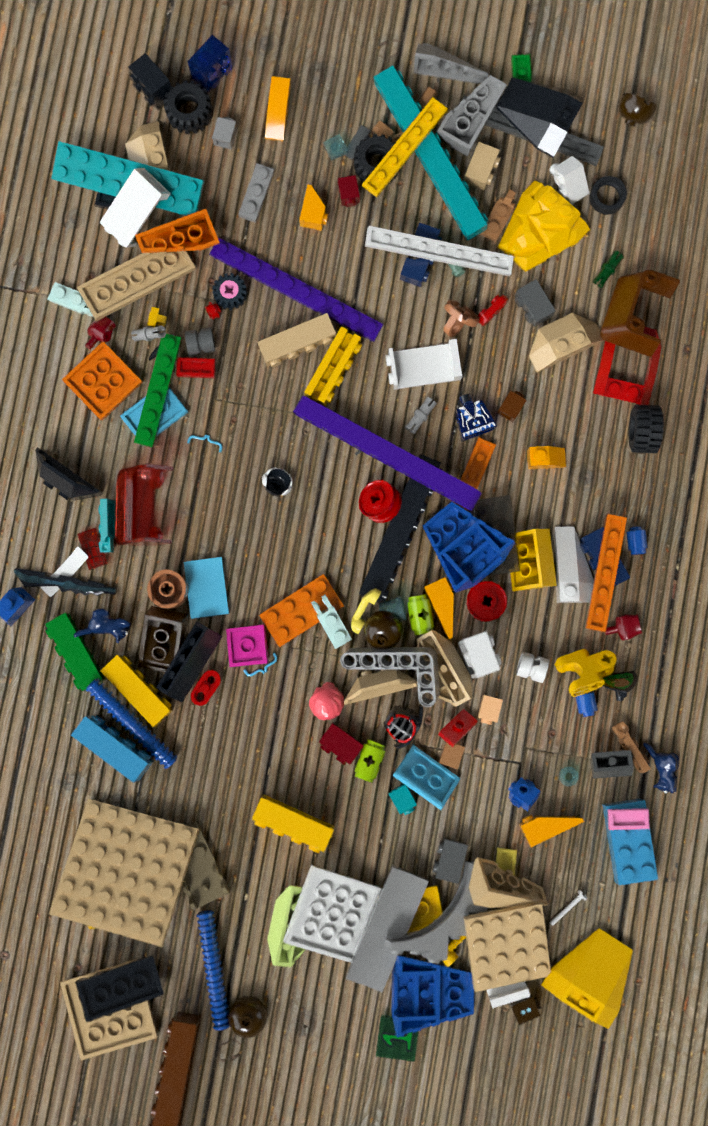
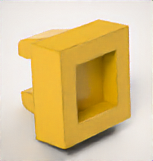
[147,307,167,327]

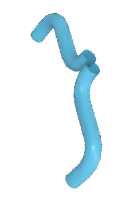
[187,435,222,452]
[243,653,277,677]

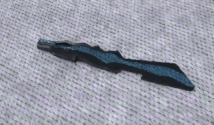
[14,568,117,596]

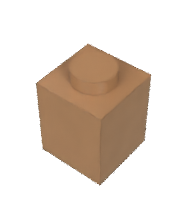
[438,741,465,769]

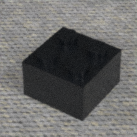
[128,53,171,110]

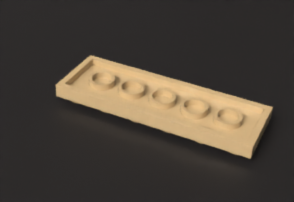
[77,251,196,321]

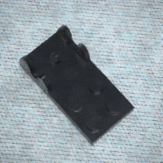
[75,955,164,1023]

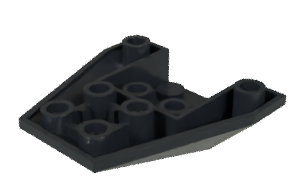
[495,77,585,158]

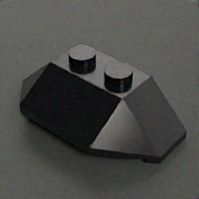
[35,447,103,501]

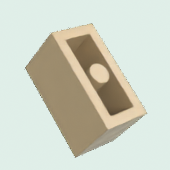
[464,142,501,190]

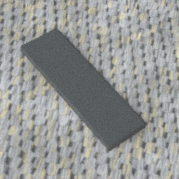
[343,125,371,160]

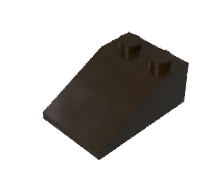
[138,606,188,672]

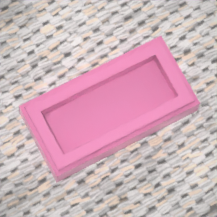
[608,808,649,830]

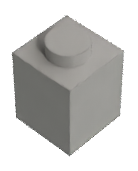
[212,117,237,150]

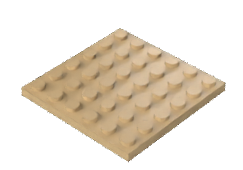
[49,799,199,947]

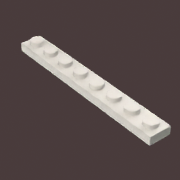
[365,226,514,276]

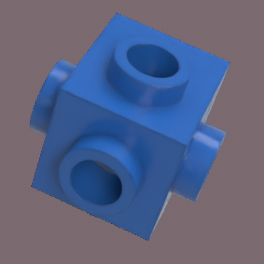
[508,777,540,812]

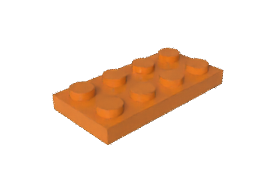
[259,574,344,648]

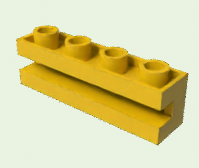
[304,326,363,406]
[100,655,173,727]

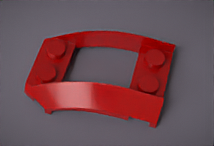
[593,327,662,405]

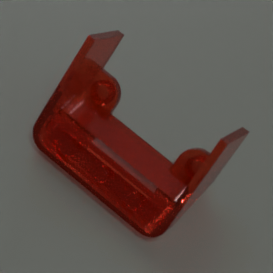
[115,463,173,546]

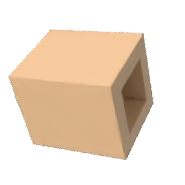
[477,695,503,725]

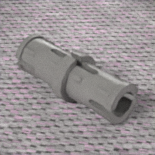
[131,326,166,341]
[405,397,437,434]

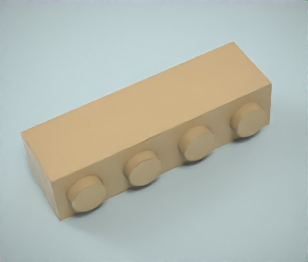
[257,313,336,367]

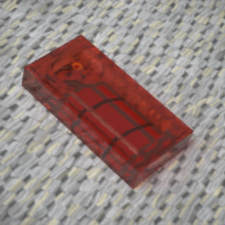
[77,528,108,570]

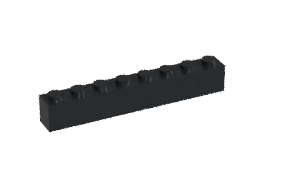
[359,454,443,604]

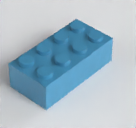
[71,715,154,783]
[602,799,658,885]

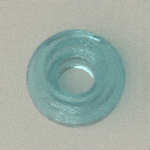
[559,767,579,786]

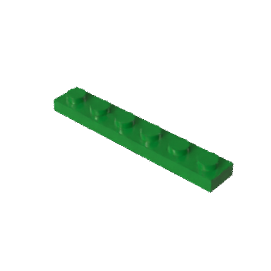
[134,334,182,448]

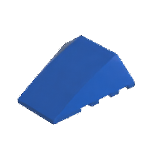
[423,501,515,593]
[391,955,474,1038]

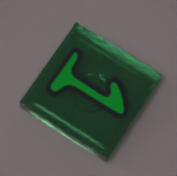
[375,1015,419,1062]

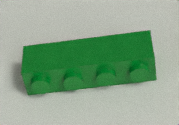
[45,613,106,691]

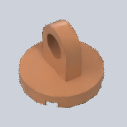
[444,300,479,337]

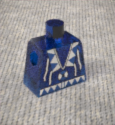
[455,393,497,442]

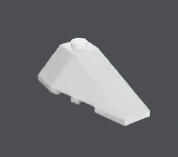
[555,527,594,603]

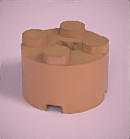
[147,569,188,610]

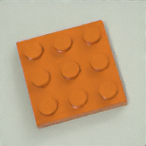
[62,342,143,421]

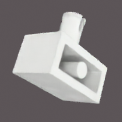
[550,156,589,204]

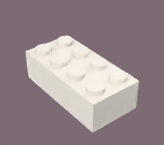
[458,632,502,679]

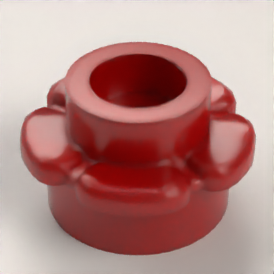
[205,302,221,320]

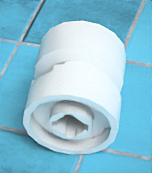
[516,652,549,683]

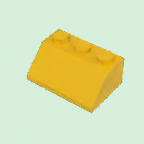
[505,529,557,592]

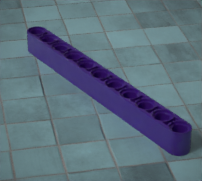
[293,396,482,511]

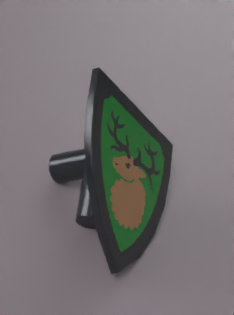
[603,671,638,701]

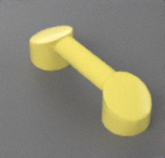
[351,588,382,634]

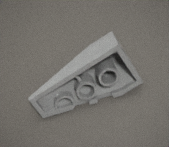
[414,43,489,84]
[437,75,507,156]

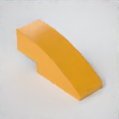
[265,76,291,141]

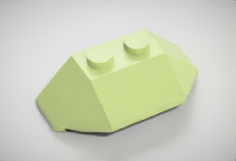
[267,885,306,967]

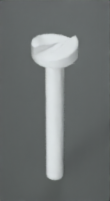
[550,890,588,926]

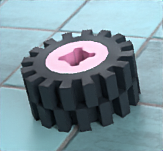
[212,273,247,310]

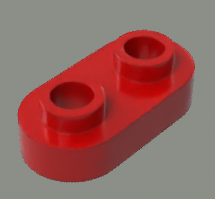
[478,294,509,327]
[190,670,221,706]

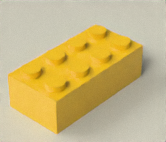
[252,794,335,853]

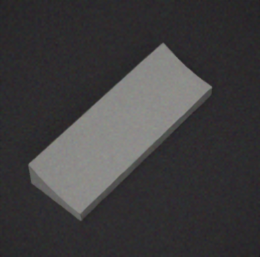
[346,865,429,992]

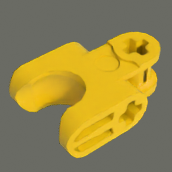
[554,649,617,697]

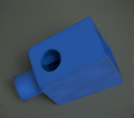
[0,587,35,627]

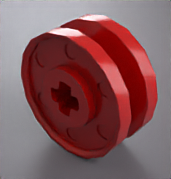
[358,480,402,523]
[466,581,507,622]

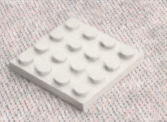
[283,865,382,963]

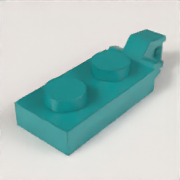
[98,499,116,553]

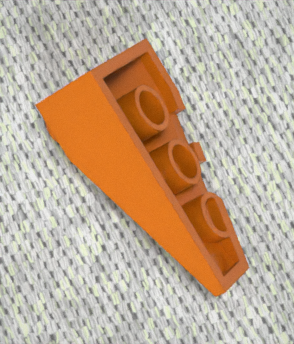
[135,209,220,253]

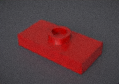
[176,357,216,379]
[438,708,478,747]

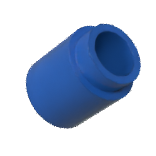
[626,527,648,555]
[575,691,598,717]

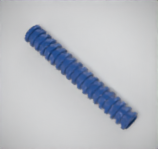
[86,678,177,769]
[196,910,230,1030]

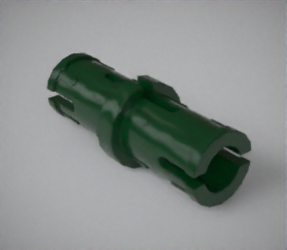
[593,250,624,288]

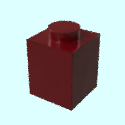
[337,175,360,207]

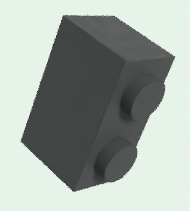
[514,279,556,327]
[590,750,634,779]
[432,837,468,884]

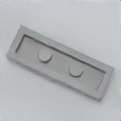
[238,164,275,223]

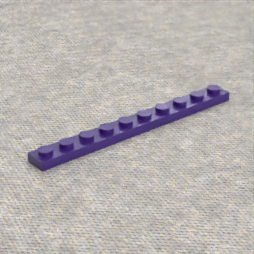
[209,238,383,342]

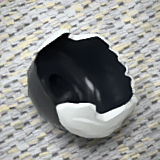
[262,467,293,497]

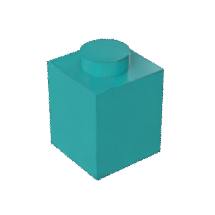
[388,784,417,815]

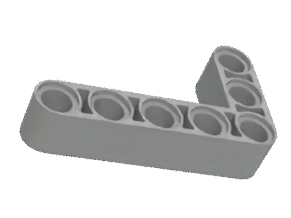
[340,647,440,707]

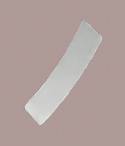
[41,547,88,597]

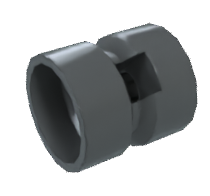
[185,327,216,356]

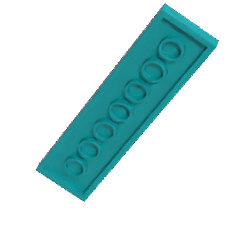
[51,141,205,216]

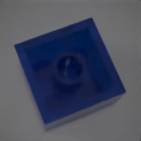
[187,34,233,92]

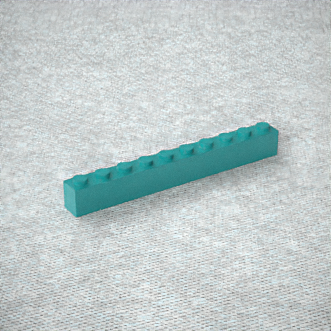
[373,65,488,241]

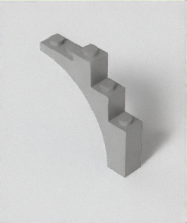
[385,861,488,963]

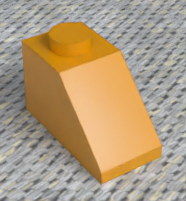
[299,184,328,231]
[527,446,566,470]

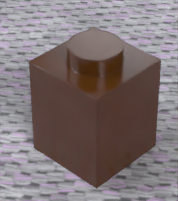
[497,390,527,423]

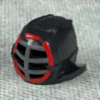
[384,706,423,749]

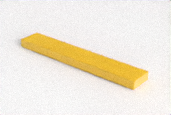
[362,97,448,197]

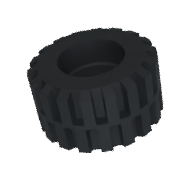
[164,80,213,134]
[354,134,400,184]
[628,404,664,454]

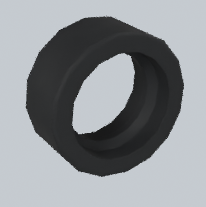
[589,176,627,215]

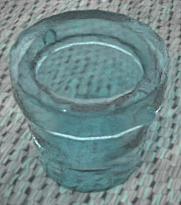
[379,595,407,621]

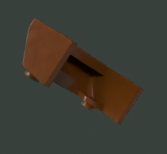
[600,270,680,357]

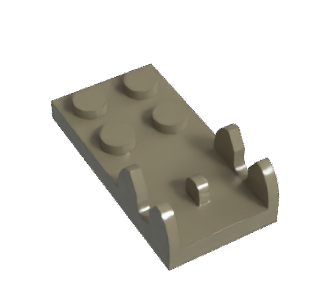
[182,821,230,910]

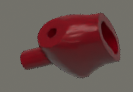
[85,317,116,350]
[605,614,642,640]

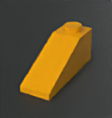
[424,577,454,640]
[519,814,584,847]

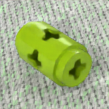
[407,594,434,635]
[354,740,386,783]

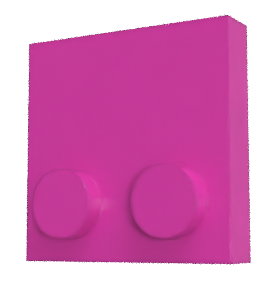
[226,625,269,667]

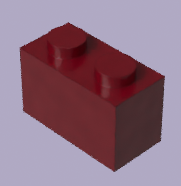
[319,723,364,765]

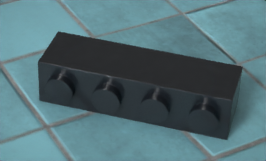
[156,621,223,703]

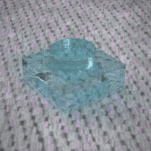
[323,134,348,161]

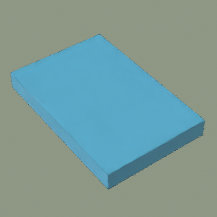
[120,387,188,437]
[184,557,229,619]
[392,745,461,810]

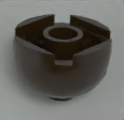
[618,92,658,127]
[364,611,403,649]
[228,996,267,1038]

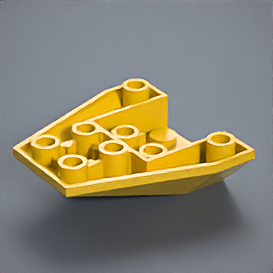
[541,928,633,1029]

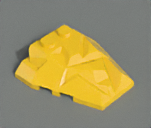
[498,181,590,272]

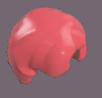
[309,682,344,720]

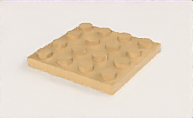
[463,901,551,992]
[60,959,158,1060]

